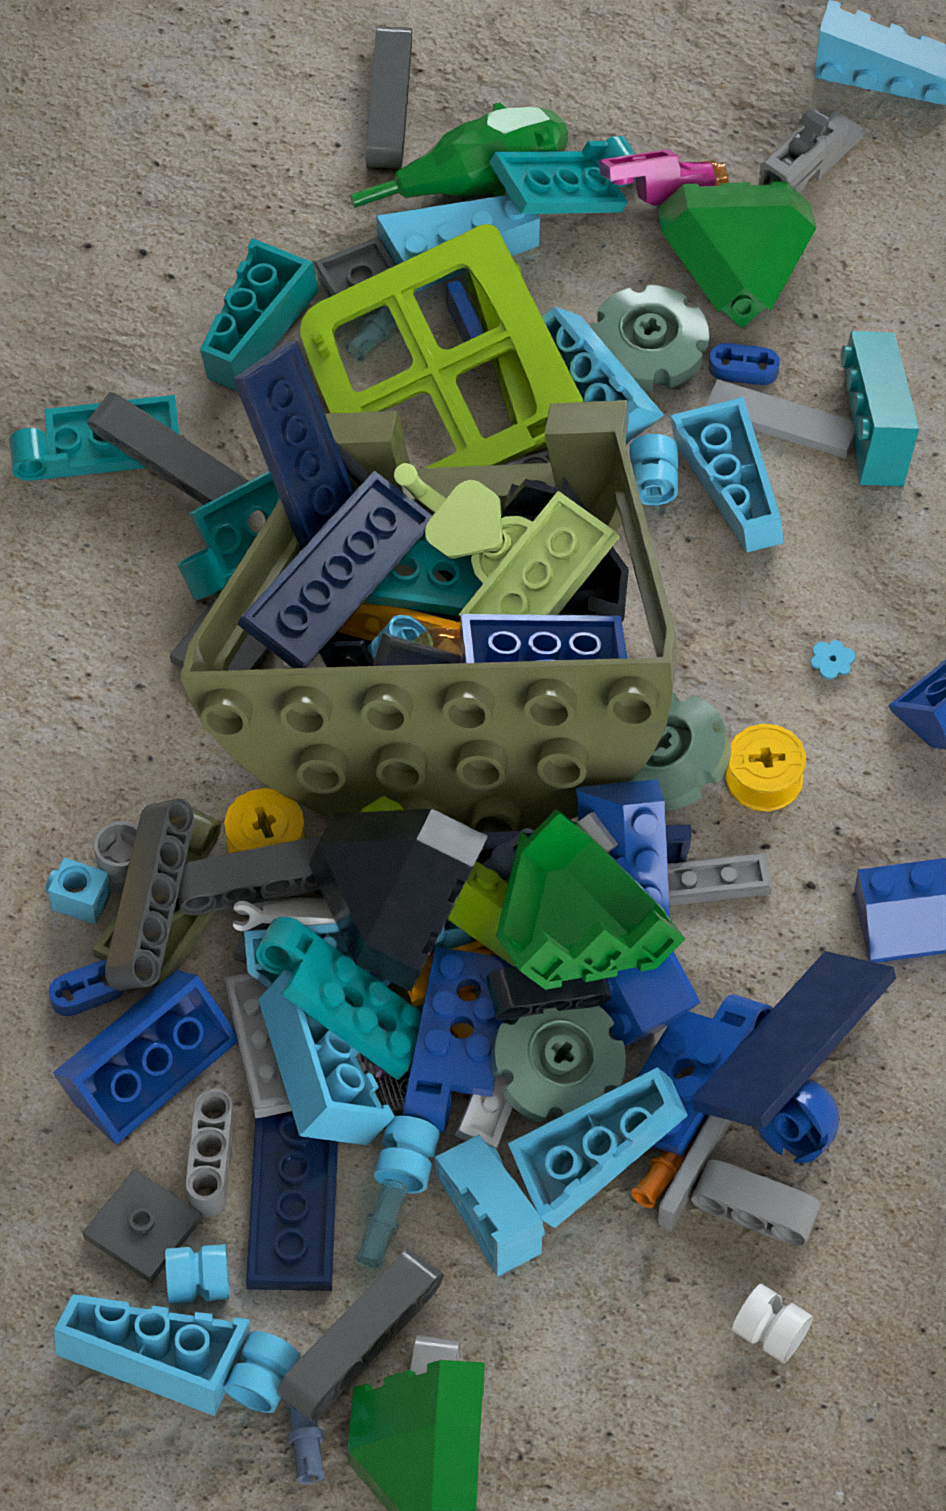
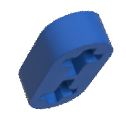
[709,343,780,385]
[48,960,124,1016]

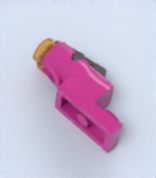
[599,149,728,206]

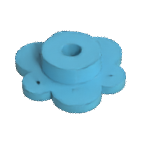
[811,640,855,680]

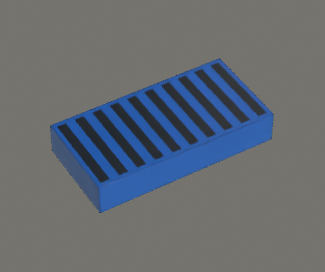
[446,280,484,343]

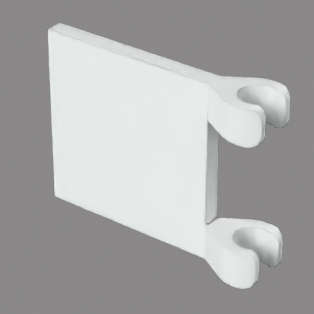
[233,897,336,931]

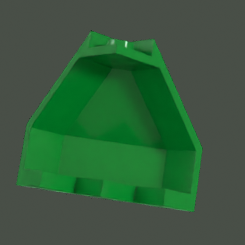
[658,181,817,328]
[496,809,685,990]
[348,1360,485,1511]

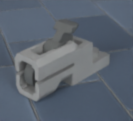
[758,110,864,193]

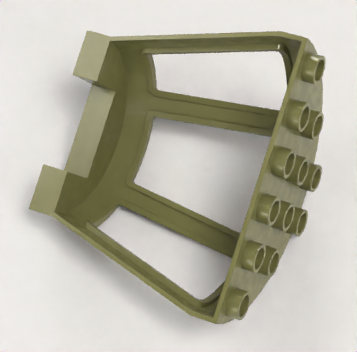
[180,400,677,832]

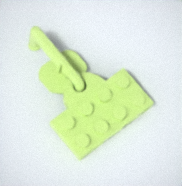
[394,463,620,617]

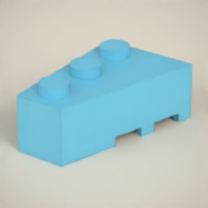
[435,1134,545,1277]

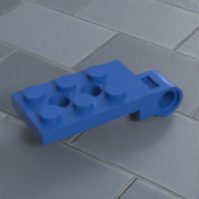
[403,947,513,1133]
[636,994,773,1157]

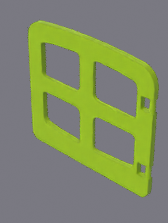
[300,224,584,468]

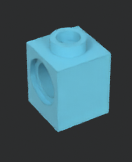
[45,857,112,925]

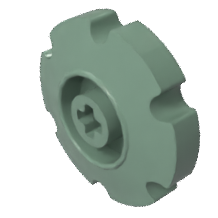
[591,285,709,391]
[630,693,731,811]
[490,1006,626,1123]

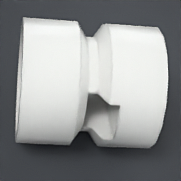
[732,1284,813,1363]

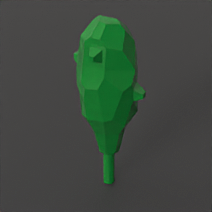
[350,102,568,208]

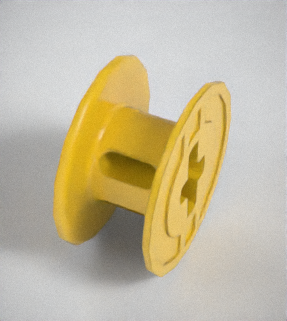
[725,724,806,812]
[224,788,305,854]

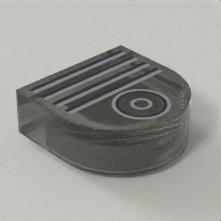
[374,1072,410,1116]

